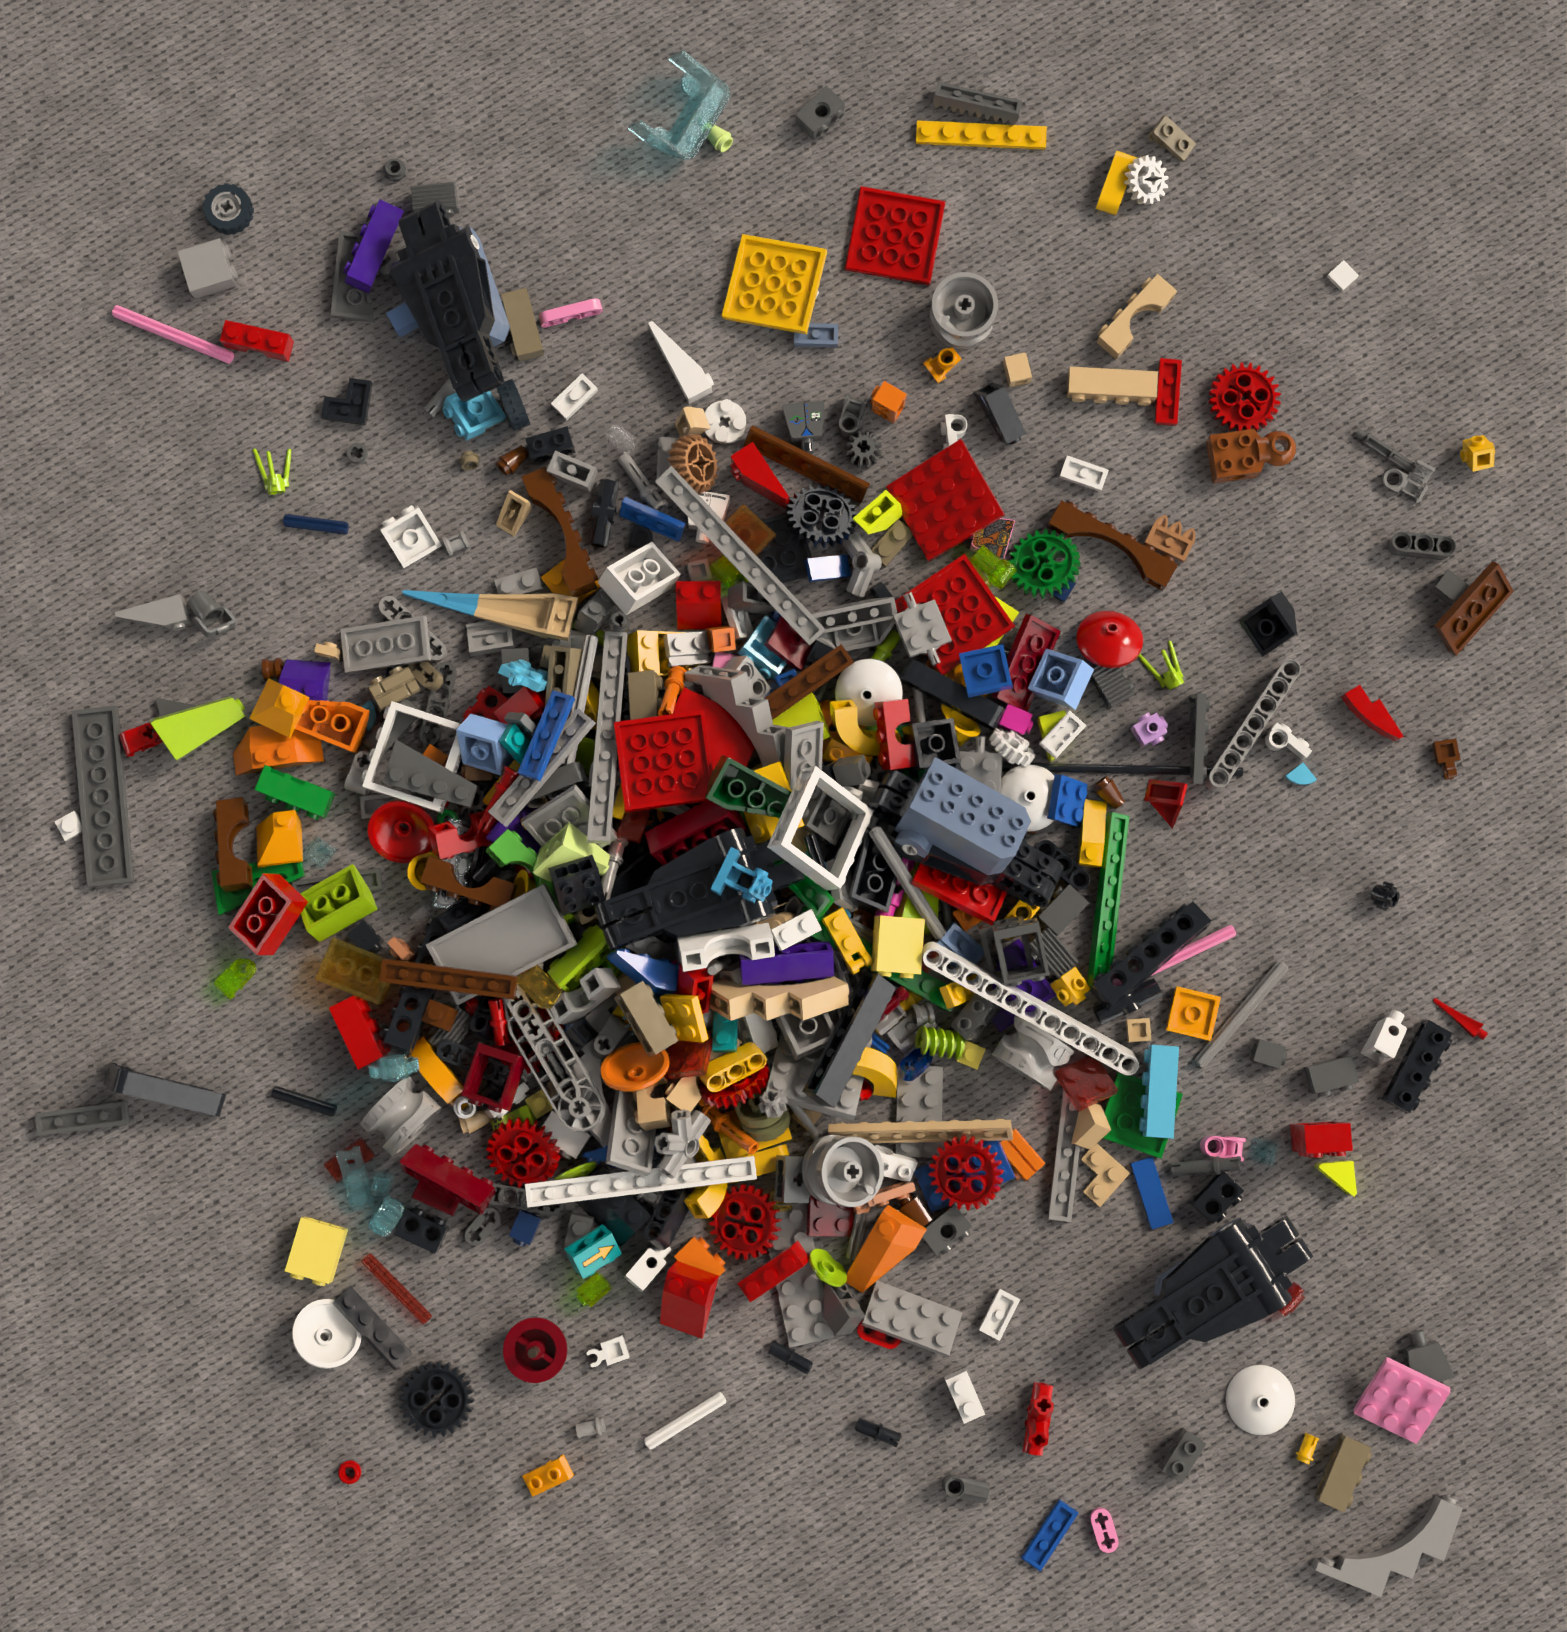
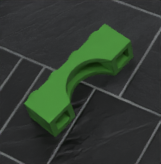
[485,829,559,908]

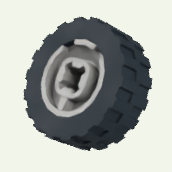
[203,183,254,235]
[497,379,530,431]

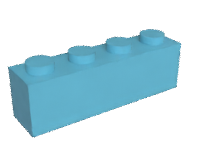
[1139,1045,1179,1139]

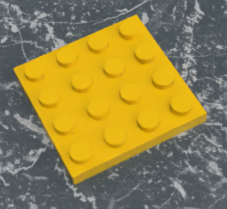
[722,234,827,335]

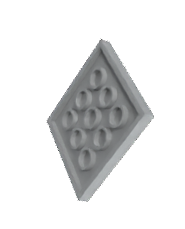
[766,1032,871,1121]

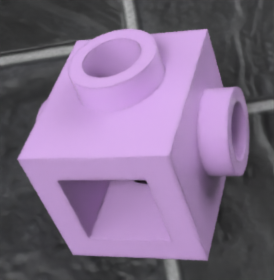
[1130,713,1168,748]

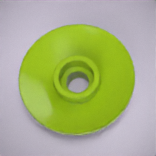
[554,1161,597,1180]
[809,1249,847,1287]

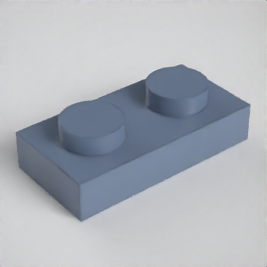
[794,323,838,348]

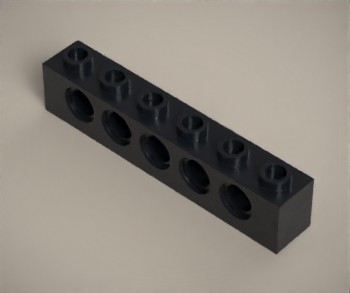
[1091,901,1212,1011]
[382,917,447,1056]

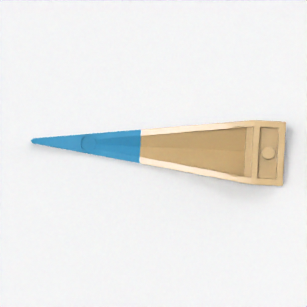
[402,590,578,641]

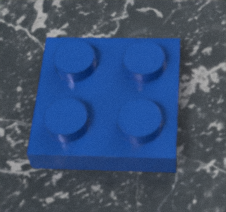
[959,644,1013,698]
[1047,774,1088,828]

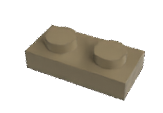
[871,519,914,567]

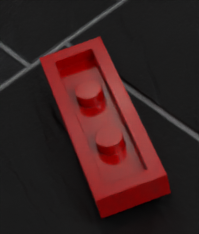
[1154,358,1182,426]

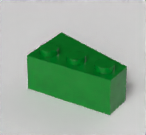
[254,765,336,820]

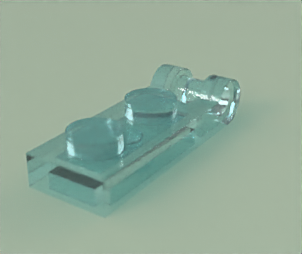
[336,1146,375,1211]

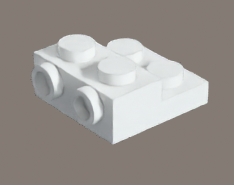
[380,505,442,568]

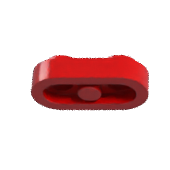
[857,1320,901,1349]

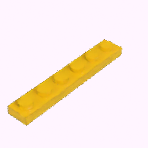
[916,121,1047,150]

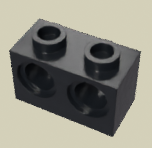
[525,426,576,465]
[1190,1172,1244,1224]
[394,1206,449,1254]

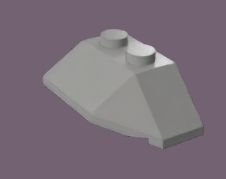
[811,597,897,651]

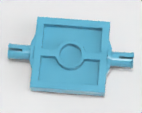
[498,659,548,692]

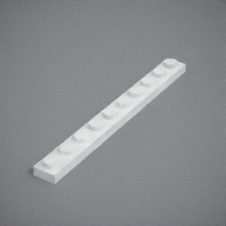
[525,1156,757,1207]

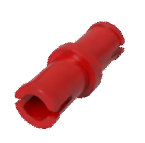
[488,998,510,1046]

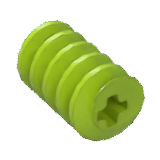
[915,1026,965,1060]

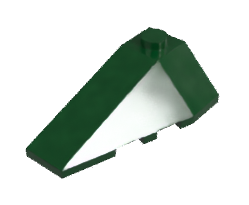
[705,755,791,818]

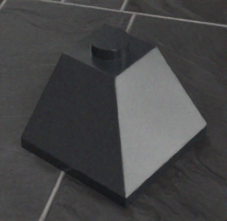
[1238,592,1297,657]

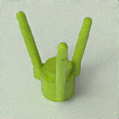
[253,449,291,495]
[1138,640,1185,690]

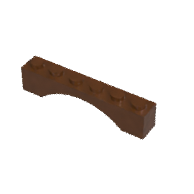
[522,466,599,597]
[1047,500,1178,591]

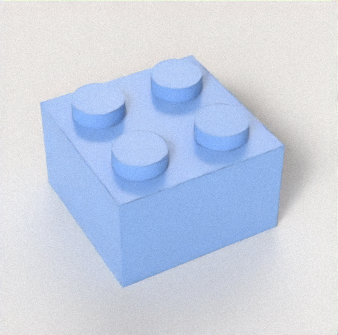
[1028,649,1094,710]
[456,714,515,775]

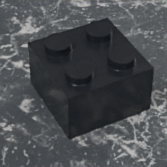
[902,718,961,772]

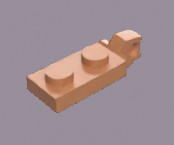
[853,1181,916,1214]

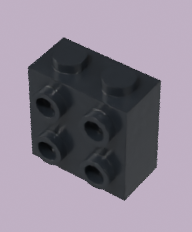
[548,855,605,916]

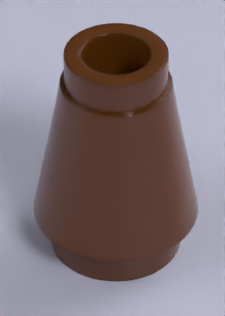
[496,445,529,476]
[1093,776,1125,809]

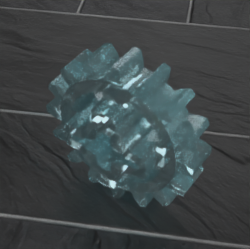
[368,1053,420,1082]

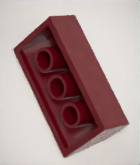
[645,800,751,866]
[399,1143,496,1216]

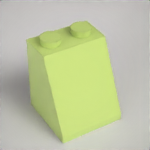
[533,822,610,882]

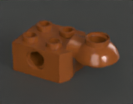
[1206,429,1296,484]

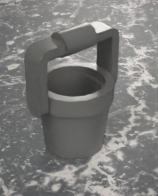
[188,591,236,638]

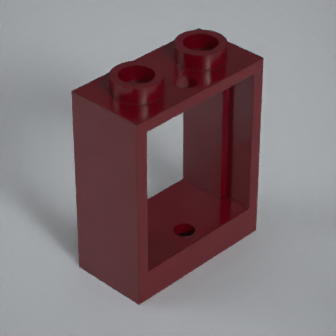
[461,1043,526,1113]

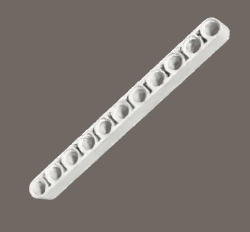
[922,942,1139,1075]

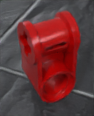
[119,723,163,757]

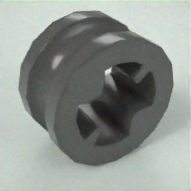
[347,443,368,464]

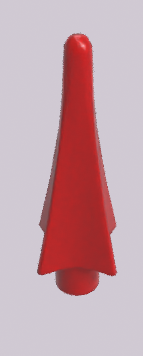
[1433,998,1488,1040]

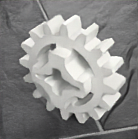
[1124,155,1168,205]
[989,728,1036,766]

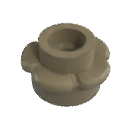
[458,451,480,471]

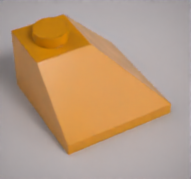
[249,678,310,738]
[256,810,303,868]

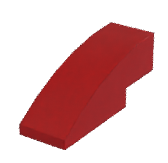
[1341,685,1404,741]

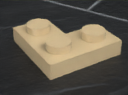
[1081,1144,1130,1207]

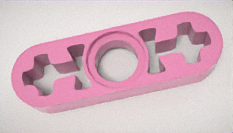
[539,299,603,328]

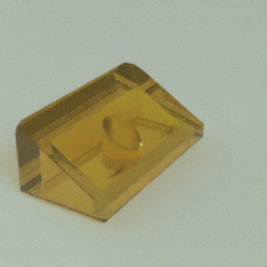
[517,965,563,1009]

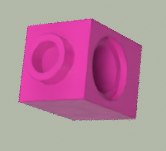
[998,704,1034,737]

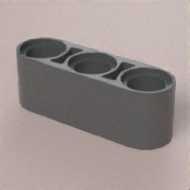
[1387,532,1456,560]
[363,698,421,760]
[527,762,589,808]

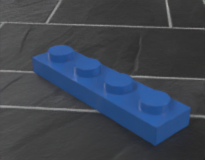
[518,690,575,781]

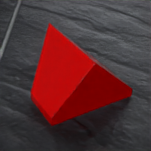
[1144,779,1188,829]

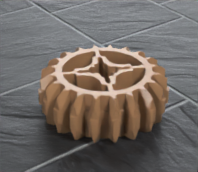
[667,434,720,494]

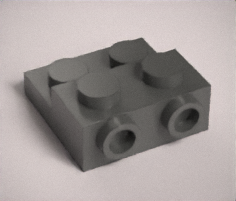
[802,786,852,846]

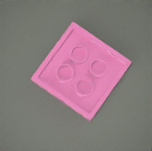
[1354,1357,1451,1444]

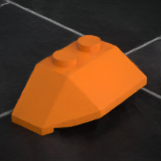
[233,725,324,776]

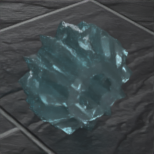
[369,1196,404,1237]

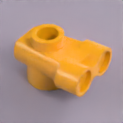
[923,347,962,384]

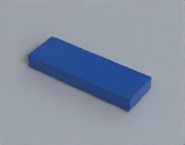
[619,497,685,542]
[1130,1157,1174,1229]
[1021,1499,1079,1572]

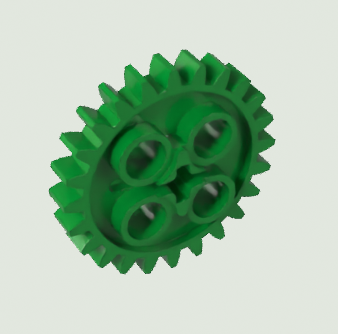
[1008,529,1081,599]

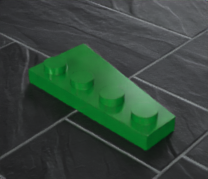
[211,862,305,916]

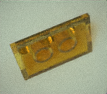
[315,937,391,1004]

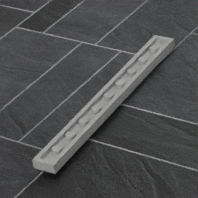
[655,466,826,645]
[587,631,627,844]

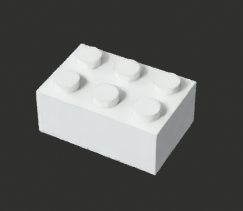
[597,542,681,615]

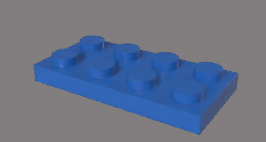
[914,1141,1015,1212]

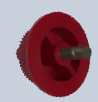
[503,1317,568,1383]

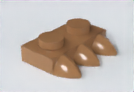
[1144,515,1195,563]

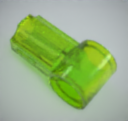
[970,545,1017,589]

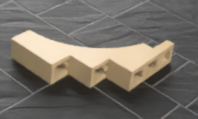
[709,977,849,1021]

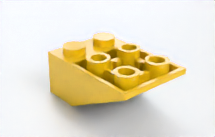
[627,630,699,679]

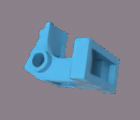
[711,847,773,903]

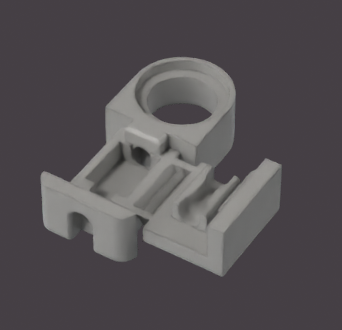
[1382,459,1436,503]

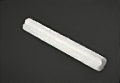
[644,1392,726,1450]

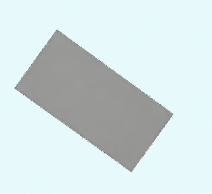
[426,883,577,1005]

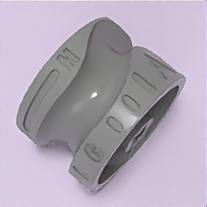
[929,272,998,349]
[992,1016,1074,1091]
[360,1076,442,1157]
[802,1135,884,1207]

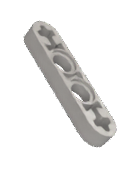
[379,596,448,662]

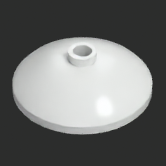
[835,659,903,726]
[1000,764,1054,832]
[292,1299,362,1369]
[1226,1365,1295,1435]

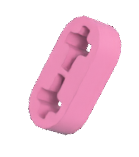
[1090,1507,1119,1553]

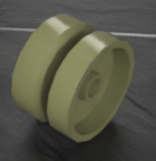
[735,1082,790,1141]

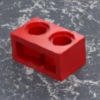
[463,686,509,722]

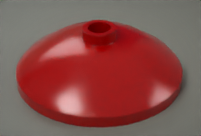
[1076,611,1143,668]
[368,800,434,863]

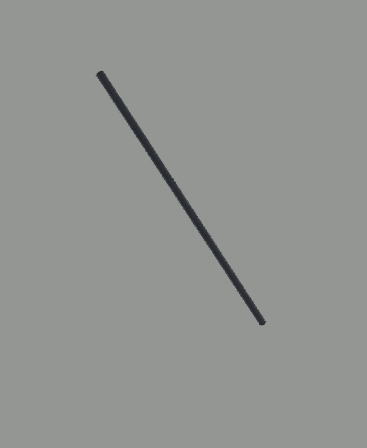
[871,759,1243,776]

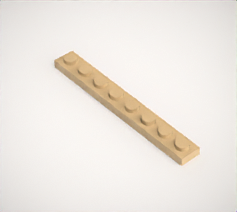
[828,1119,1013,1143]

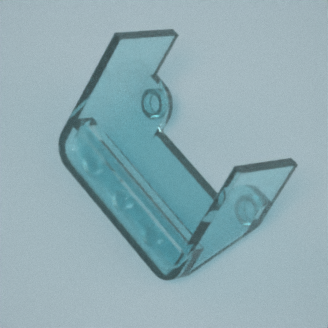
[627,50,731,160]

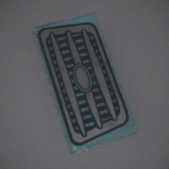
[431,818,489,910]

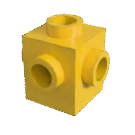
[1460,435,1495,472]
[1050,967,1091,1007]

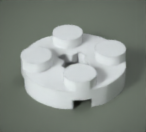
[705,399,746,444]

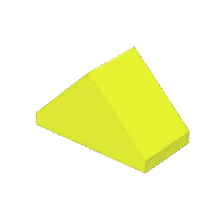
[1314,1160,1357,1197]

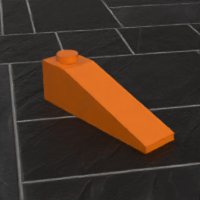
[295,700,370,754]
[846,1205,927,1293]

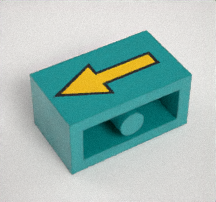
[564,1224,621,1279]

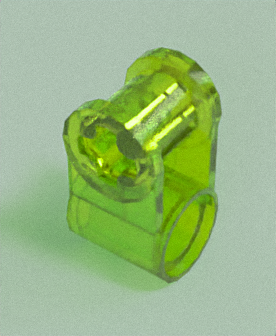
[709,554,749,587]
[213,958,257,1000]

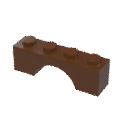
[213,797,253,892]
[420,856,518,910]

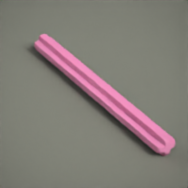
[112,305,234,364]
[1112,925,1236,986]

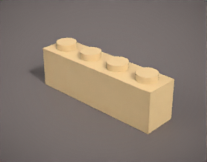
[1066,367,1158,406]

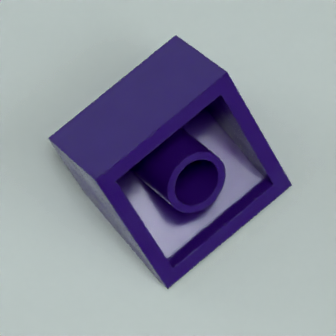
[279,659,331,701]

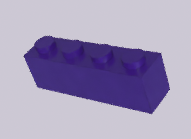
[343,199,404,294]
[739,941,834,986]

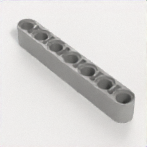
[1206,659,1301,792]

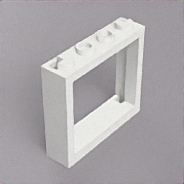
[361,701,462,814]
[767,766,873,891]

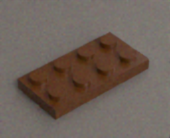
[1434,561,1514,656]

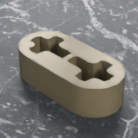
[408,661,443,691]

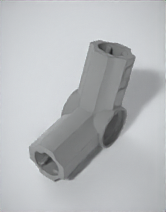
[843,532,882,597]

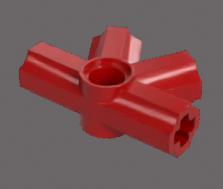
[1022,1382,1054,1456]

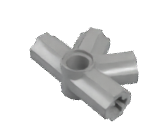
[654,1109,711,1179]

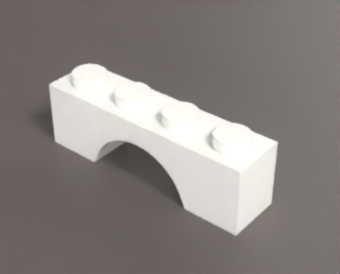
[677,923,775,972]

